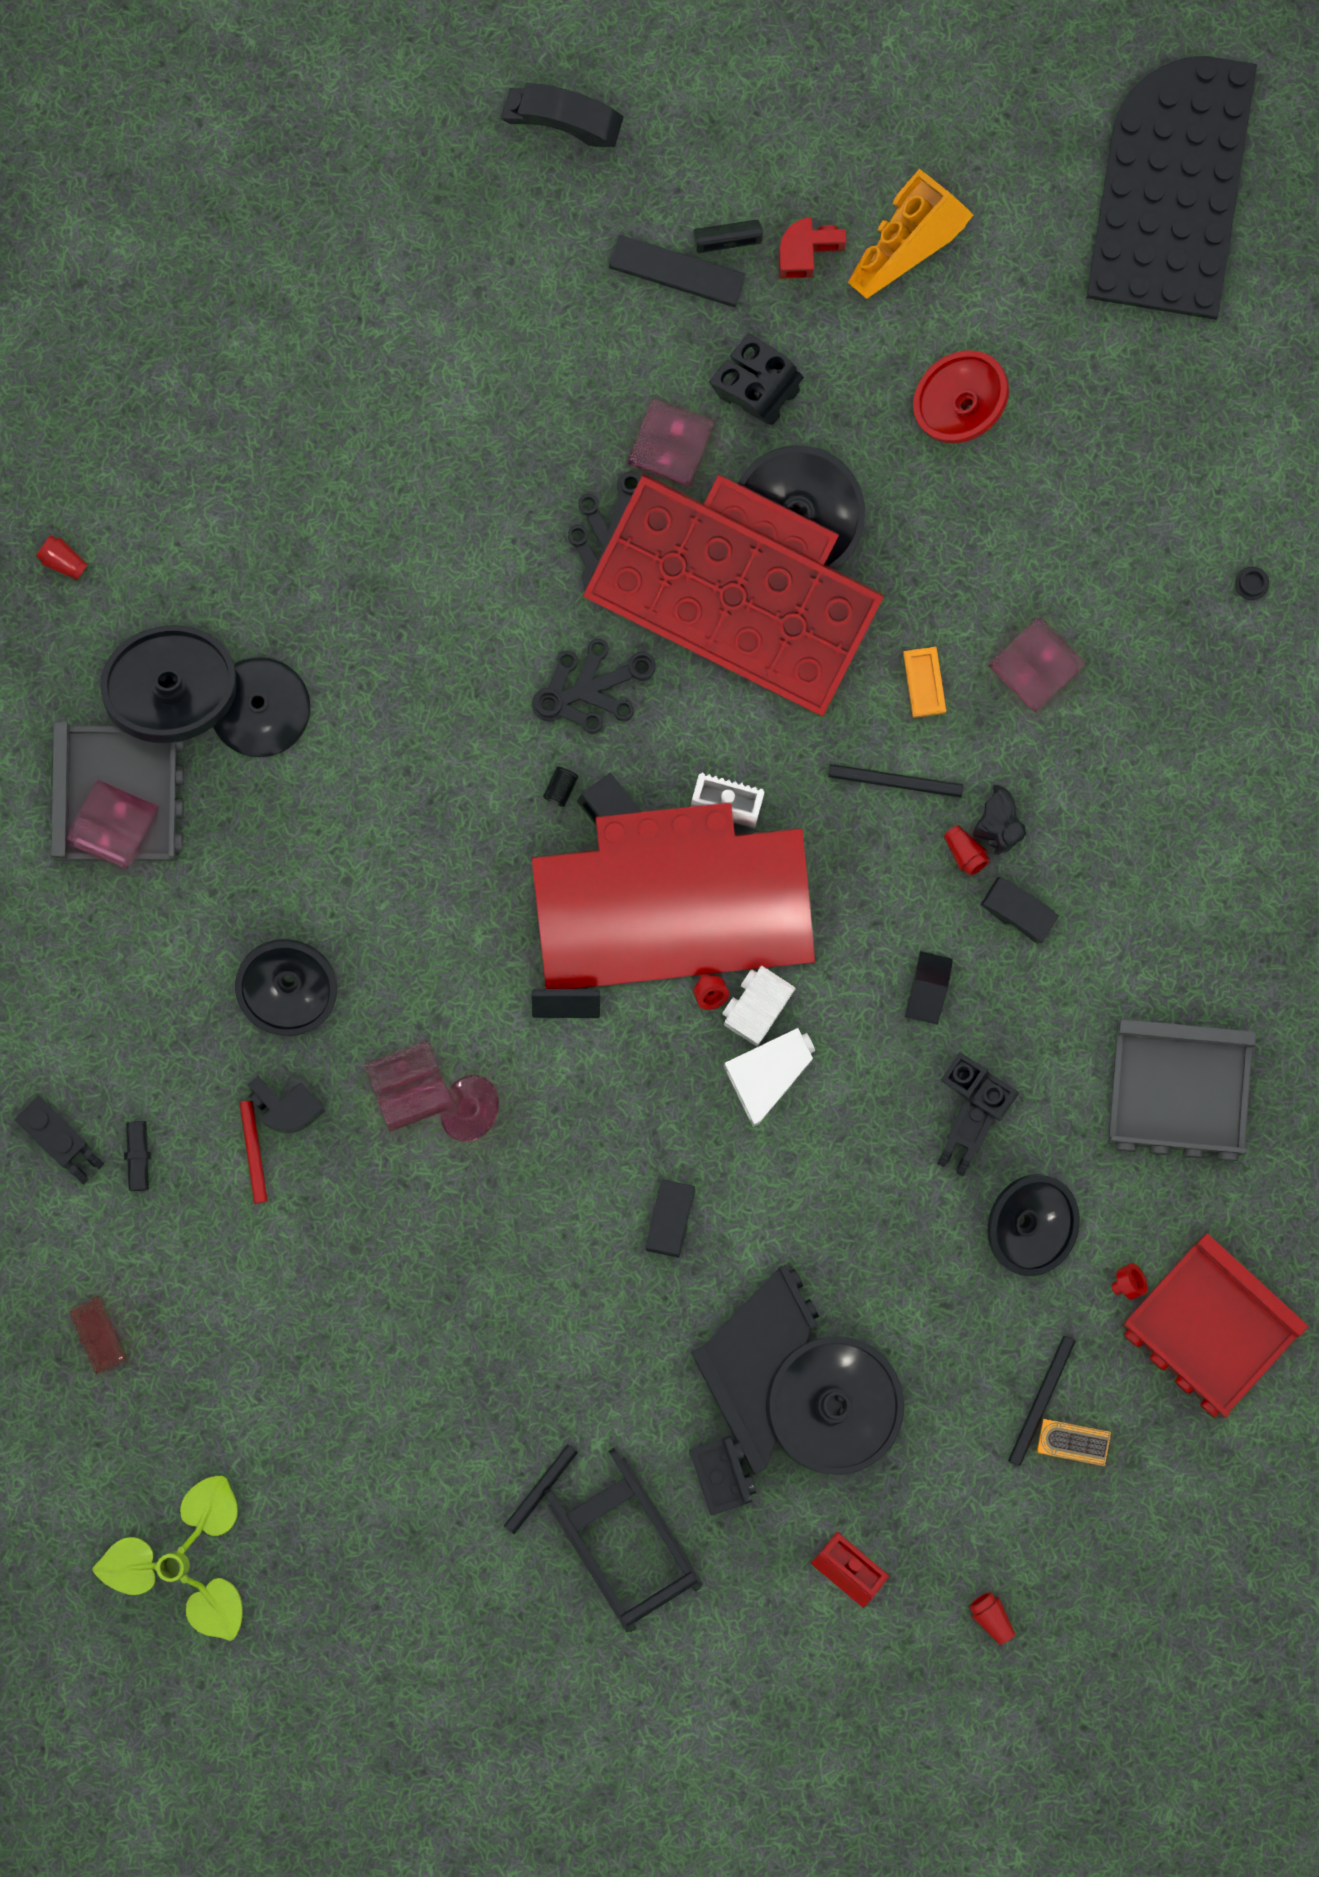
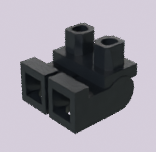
[709,333,804,425]

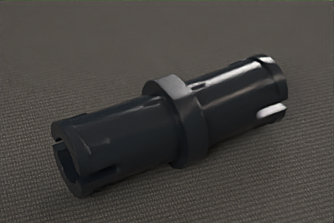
[124,1121,151,1191]

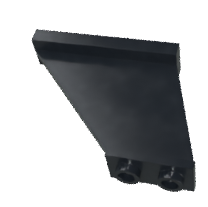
[691,1264,819,1475]

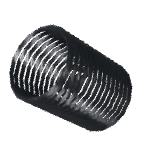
[543,766,579,807]

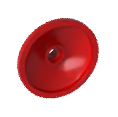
[913,350,1009,443]

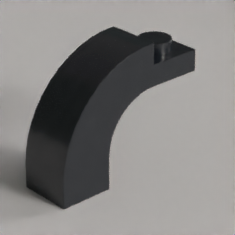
[501,83,624,147]

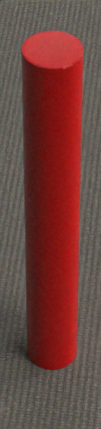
[239,1101,268,1204]

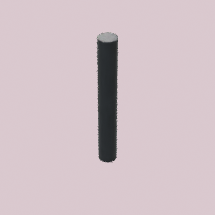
[504,1444,578,1534]

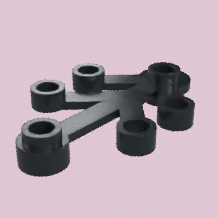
[568,471,641,588]
[532,639,656,734]

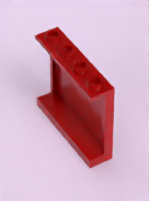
[1121,1233,1309,1418]

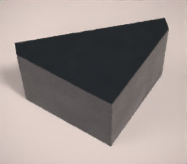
[905,951,953,1025]

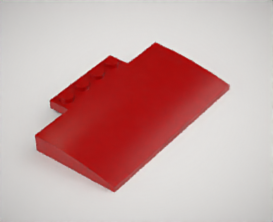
[583,474,884,716]
[531,802,815,989]

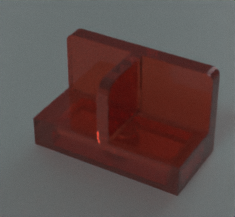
[69,1296,129,1374]

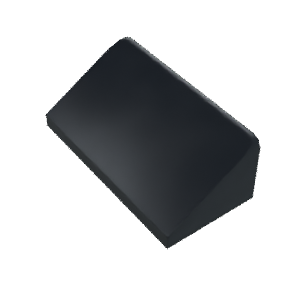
[693,220,763,253]
[532,989,600,1018]

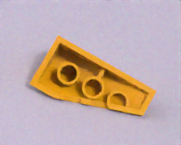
[848,169,974,299]

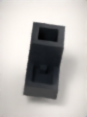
[248,1076,325,1133]

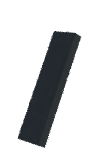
[609,235,746,308]

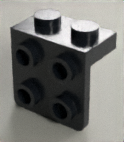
[689,1436,756,1516]

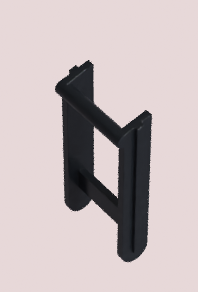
[544,1448,703,1632]

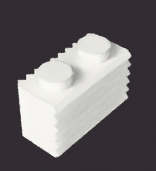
[691,773,764,829]
[722,966,795,1047]

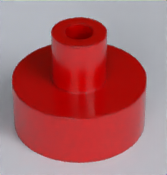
[693,974,729,1010]
[1111,1263,1148,1300]

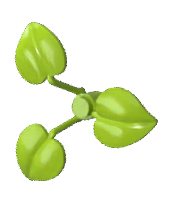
[92,1475,243,1641]

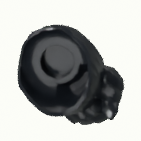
[973,785,1026,855]

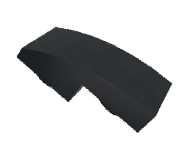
[980,877,1059,944]
[941,1052,1019,1121]
[646,1179,695,1258]

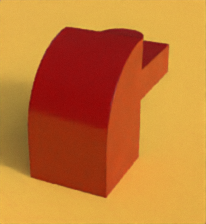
[779,217,846,279]

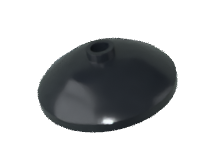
[213,658,310,757]
[235,939,337,1036]
[987,1174,1080,1276]

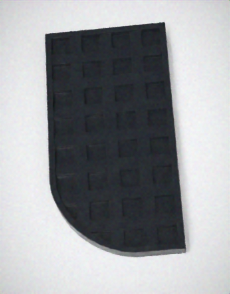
[1086,56,1257,320]

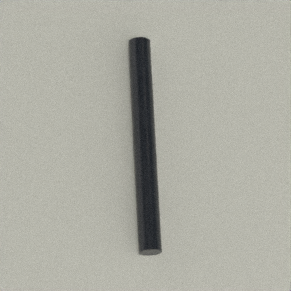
[828,764,963,798]
[1008,1336,1076,1466]

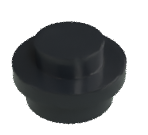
[1235,567,1269,600]

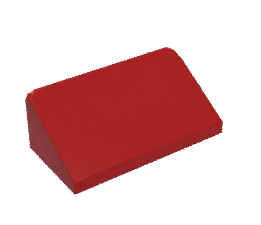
[811,1532,890,1608]

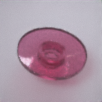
[441,1075,499,1142]

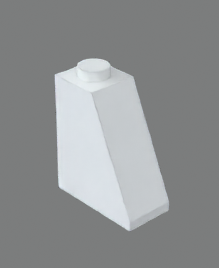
[724,1028,815,1127]

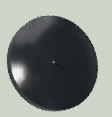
[738,445,865,569]
[100,625,237,743]
[767,1336,904,1475]

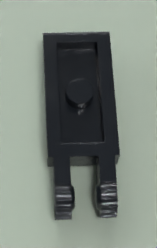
[14,1096,104,1185]
[937,1099,994,1176]

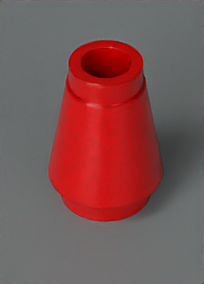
[36,535,88,581]
[943,825,990,876]
[969,1591,1016,1645]

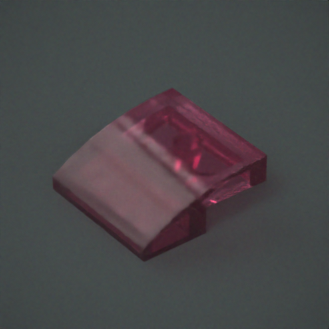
[628,398,715,487]
[988,617,1086,713]
[66,780,159,870]
[365,1041,453,1132]

